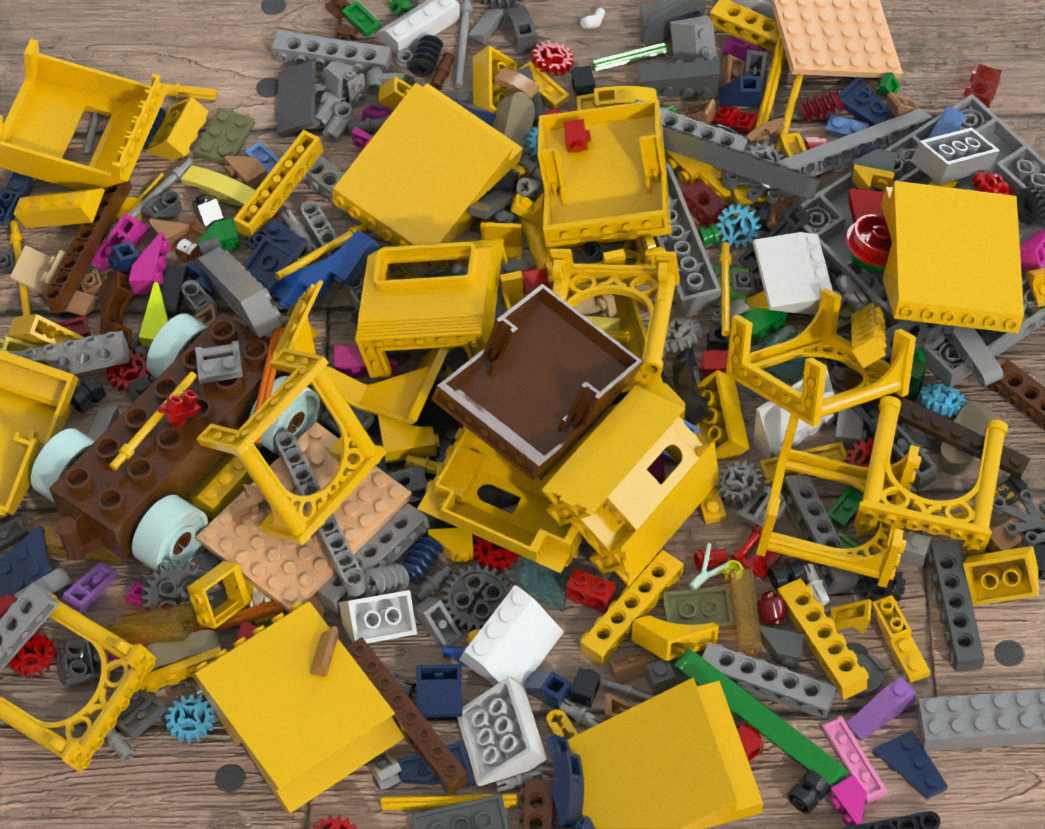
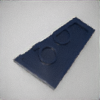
[839,77,894,126]
[872,730,948,799]
[396,741,475,786]

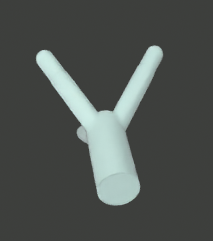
[689,543,729,591]

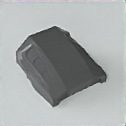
[57,639,113,687]

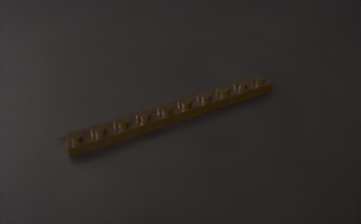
[829,365,1031,478]

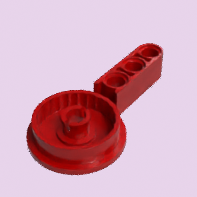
[845,214,892,268]

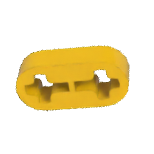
[547,709,578,738]

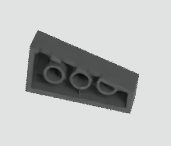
[639,56,720,99]

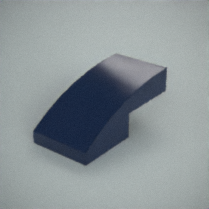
[186,260,216,302]

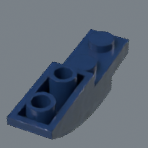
[0,172,35,227]
[546,734,584,828]

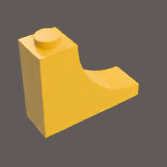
[7,314,85,347]
[378,415,440,463]
[631,615,719,661]

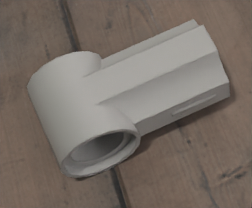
[366,69,405,95]
[315,91,346,130]
[323,102,354,143]

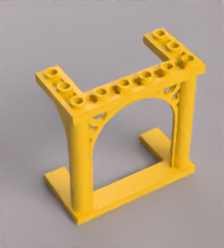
[726,288,916,427]
[197,347,387,545]
[756,415,921,588]

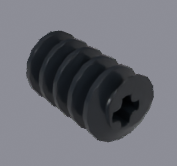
[409,35,443,78]

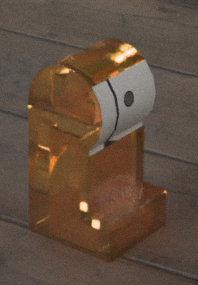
[175,220,209,261]

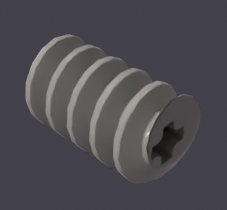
[363,563,409,597]

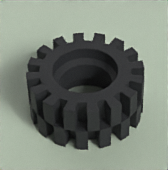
[1015,186,1045,225]

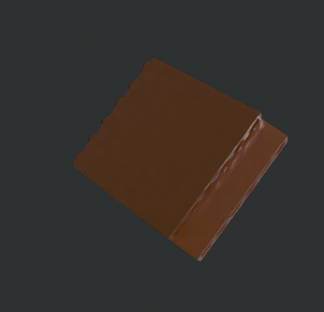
[431,284,643,481]

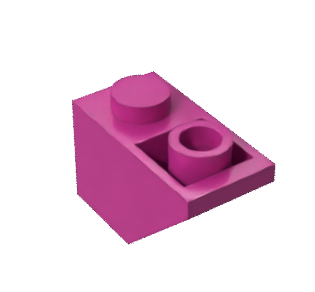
[829,775,867,827]

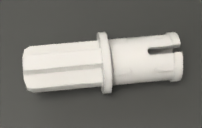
[804,564,830,606]

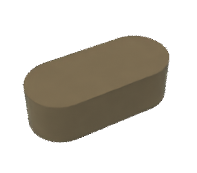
[493,92,535,154]
[938,402,994,476]
[145,630,222,672]

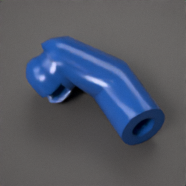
[443,646,468,667]

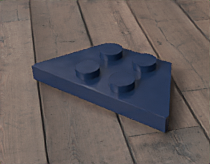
[243,235,309,295]
[0,525,52,596]

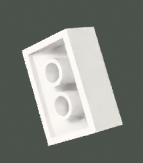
[339,590,417,643]

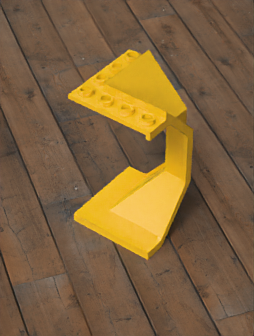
[272,280,450,425]

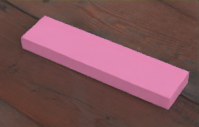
[821,716,887,804]

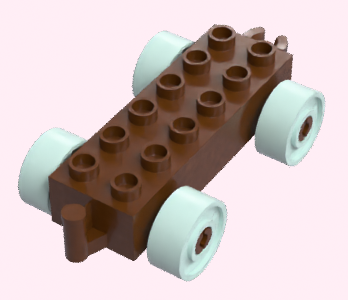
[31,312,320,572]

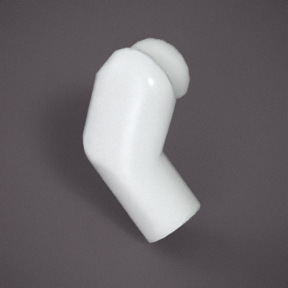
[580,8,605,29]

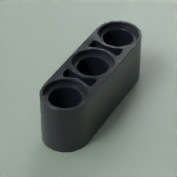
[160,265,188,318]

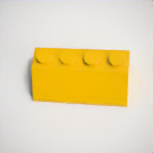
[473,45,518,126]
[13,188,105,228]
[695,370,750,461]

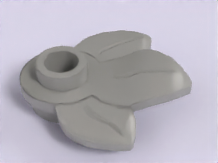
[711,299,750,326]

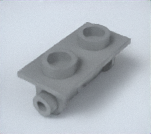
[344,70,366,108]

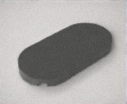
[640,0,706,46]

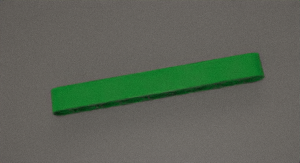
[674,648,849,788]

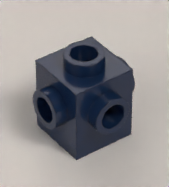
[108,241,140,275]

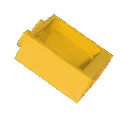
[187,561,251,629]

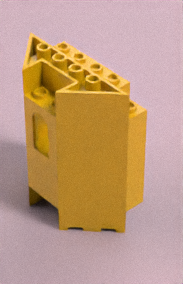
[541,385,720,587]
[417,426,584,573]

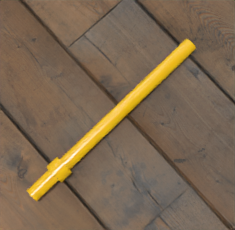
[775,74,804,154]
[9,220,31,316]
[275,224,368,280]
[719,242,732,336]
[109,372,197,470]

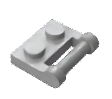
[195,341,243,384]
[735,484,786,527]

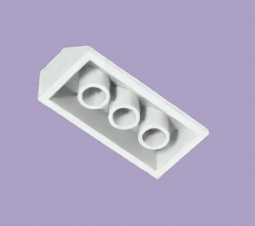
[376,0,460,55]

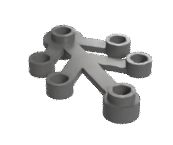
[721,172,795,204]
[991,490,1045,546]

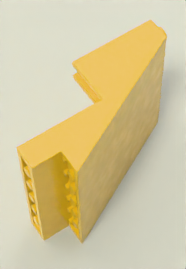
[331,83,523,268]
[538,100,672,249]
[881,181,1024,333]
[0,350,79,517]
[192,601,405,813]
[568,677,763,829]

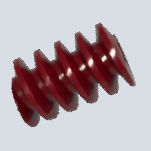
[799,89,843,122]

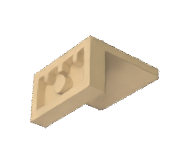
[10,246,66,294]
[573,285,618,318]

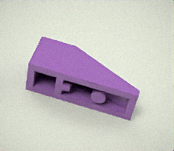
[61,561,118,615]
[847,676,916,741]

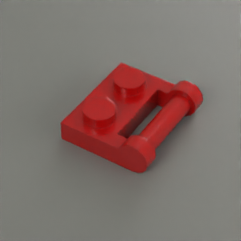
[731,525,784,580]

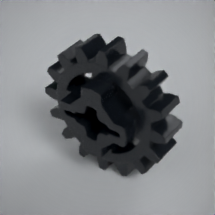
[857,566,906,602]

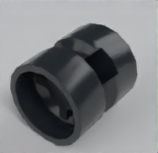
[70,375,106,414]
[767,557,808,593]
[787,770,830,815]

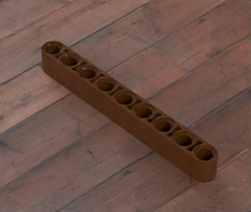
[43,179,132,313]

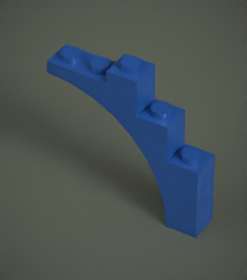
[272,230,380,308]

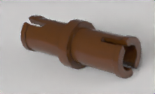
[430,52,455,91]

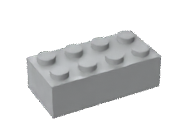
[911,128,1000,184]

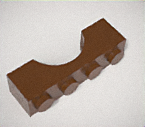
[100,271,133,348]

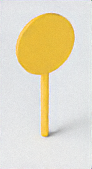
[116,173,164,220]

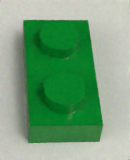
[342,1,381,37]
[827,486,864,530]

